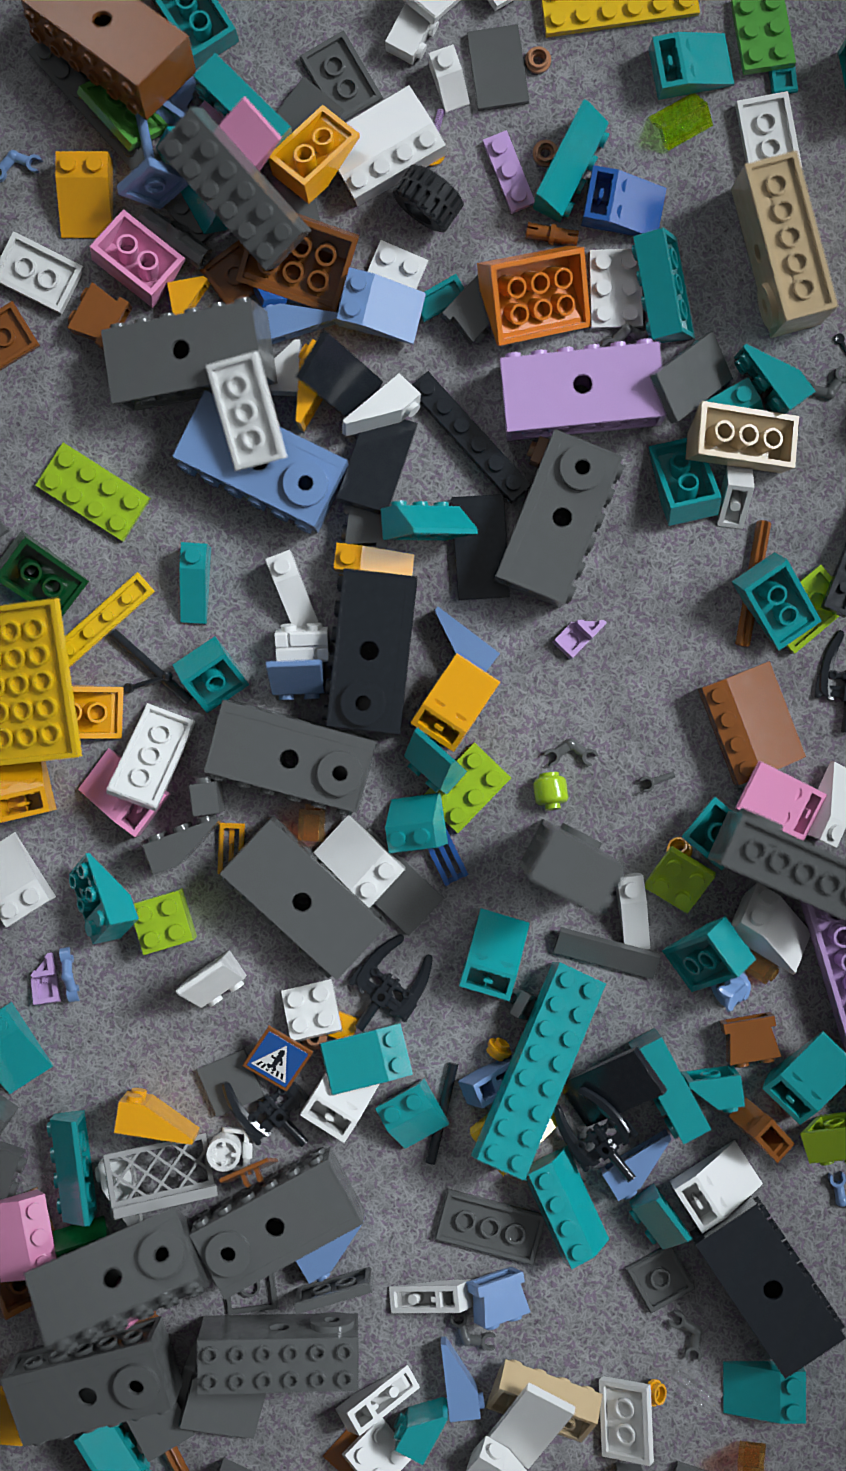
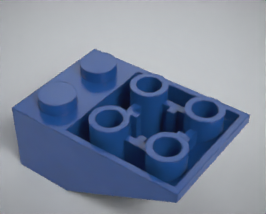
[581,165,667,236]

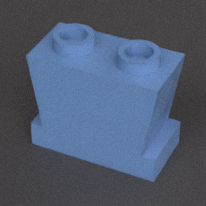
[466,1267,531,1330]

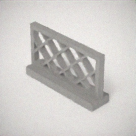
[102,1133,218,1220]

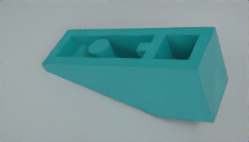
[179,542,211,624]

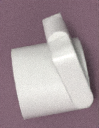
[206,1127,253,1172]

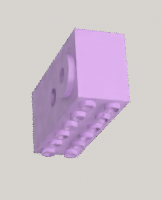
[500,339,666,441]

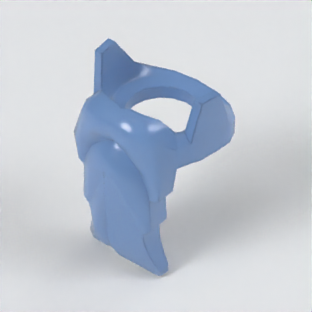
[156,77,196,126]
[711,972,751,1012]

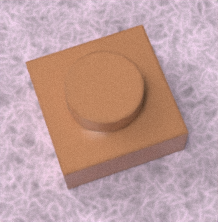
[527,436,549,467]

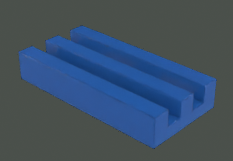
[428,829,469,886]

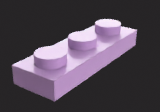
[483,130,535,214]

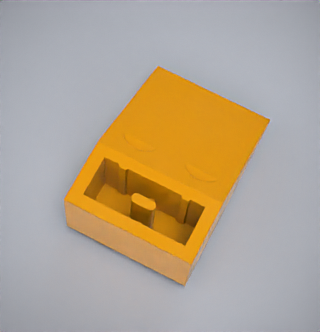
[411,653,500,752]
[0,761,57,823]

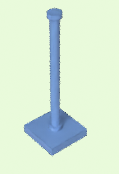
[117,114,189,209]

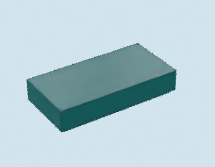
[421,274,465,323]

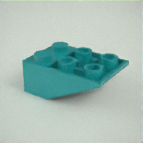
[648,32,734,100]
[734,344,815,414]
[69,853,139,944]
[459,908,530,1001]
[762,1031,846,1125]

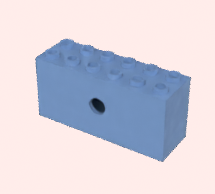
[172,390,349,534]

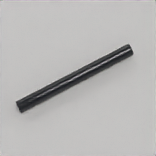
[109,629,193,705]
[426,1062,459,1165]

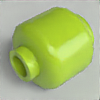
[533,772,569,811]

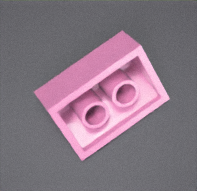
[90,209,185,308]
[0,1189,56,1282]

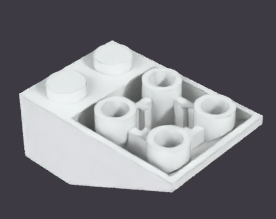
[300,1072,379,1143]
[670,1140,763,1234]

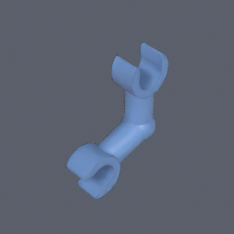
[0,150,43,182]
[59,947,80,1003]
[828,1170,846,1207]

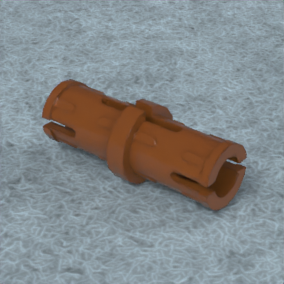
[525,222,579,246]

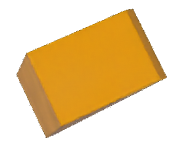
[167,276,210,315]

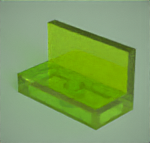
[648,93,713,151]

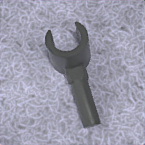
[640,772,675,792]

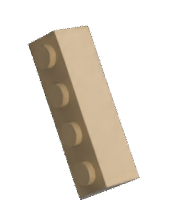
[686,401,799,473]
[485,1359,603,1443]

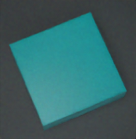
[769,67,798,94]

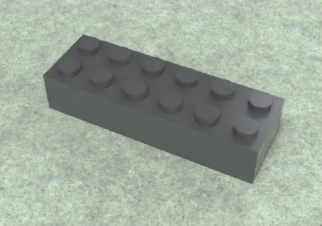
[156,108,312,270]

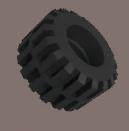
[393,164,464,233]

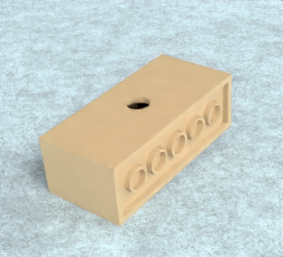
[731,150,838,338]

